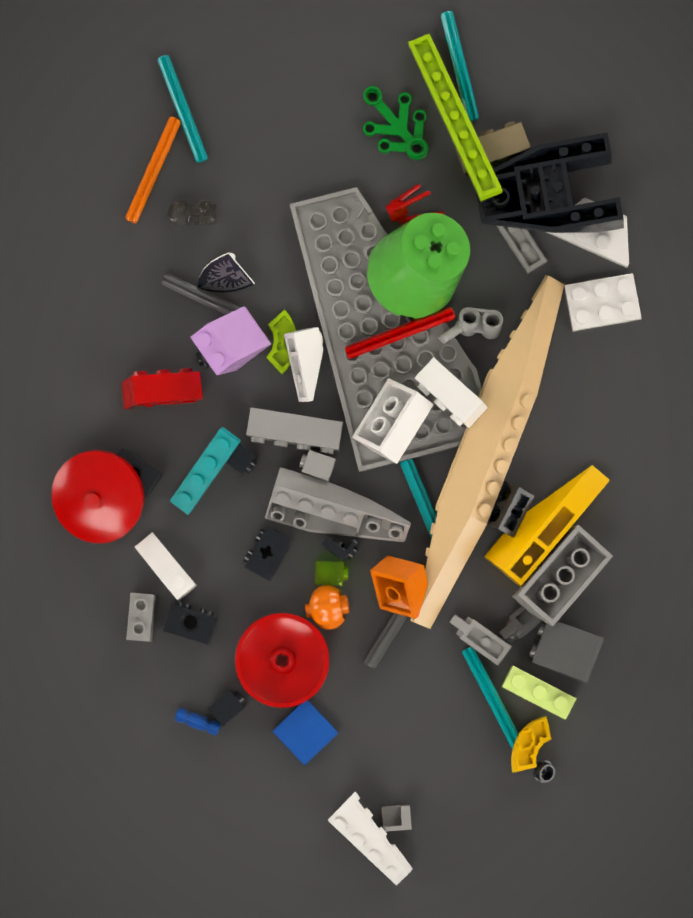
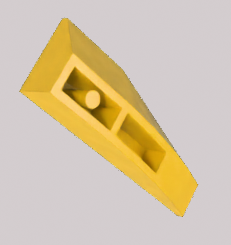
[484,465,610,587]

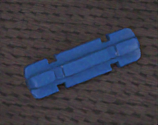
[175,708,221,735]

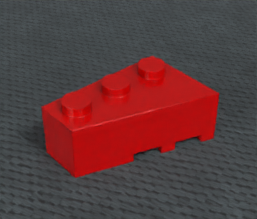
[121,368,203,410]

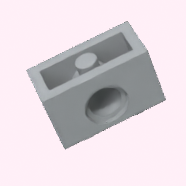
[126,593,156,642]

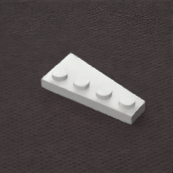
[328,792,413,886]

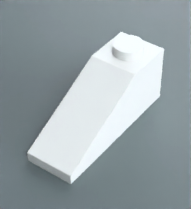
[284,327,323,402]
[135,532,197,601]

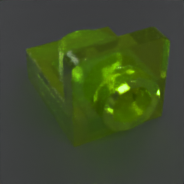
[315,561,348,586]

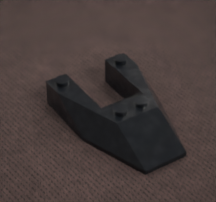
[476,132,624,233]

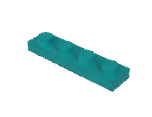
[170,427,241,515]

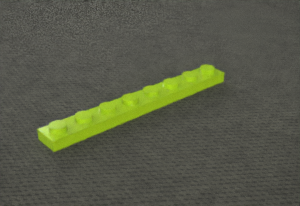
[408,34,502,201]

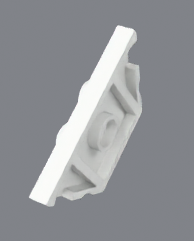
[547,198,629,268]

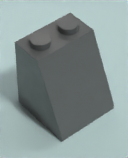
[529,621,604,683]

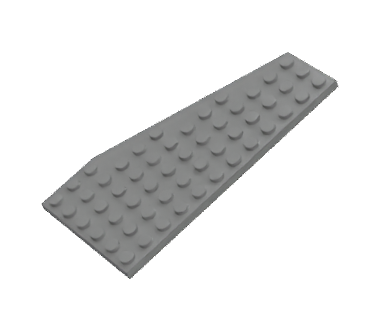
[290,187,482,472]

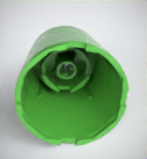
[367,213,470,319]

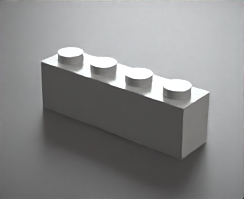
[246,408,343,455]

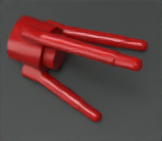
[385,184,445,225]

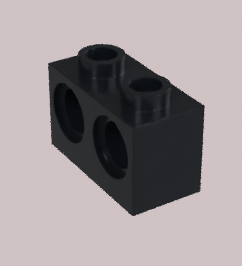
[487,481,535,538]

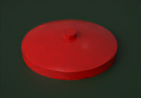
[51,450,144,543]
[235,613,329,708]

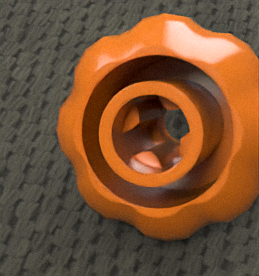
[305,585,350,630]

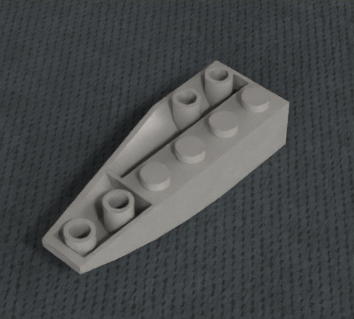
[265,467,411,542]

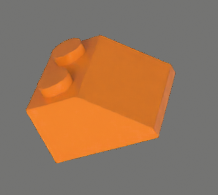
[370,555,428,619]

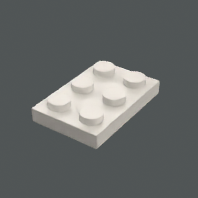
[564,273,641,332]

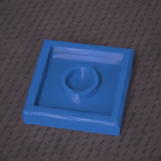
[272,700,338,766]

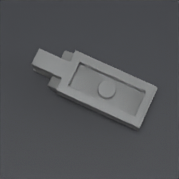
[450,614,512,665]

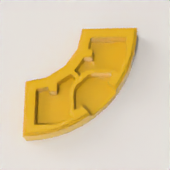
[511,716,551,773]

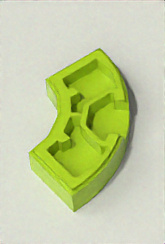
[266,309,296,375]

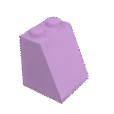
[191,306,271,375]

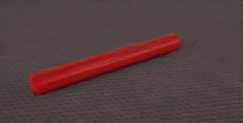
[345,307,455,359]

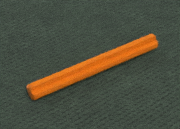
[125,116,181,224]

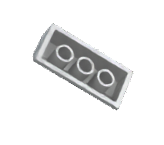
[512,525,613,626]

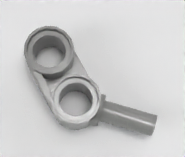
[439,307,503,344]

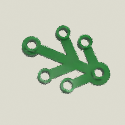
[363,86,429,160]

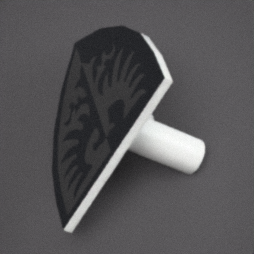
[198,252,255,293]

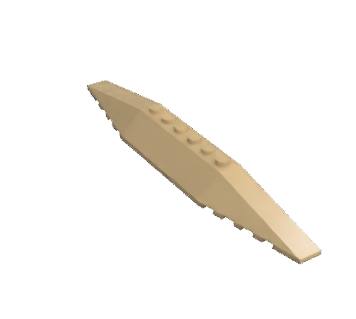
[411,275,565,629]

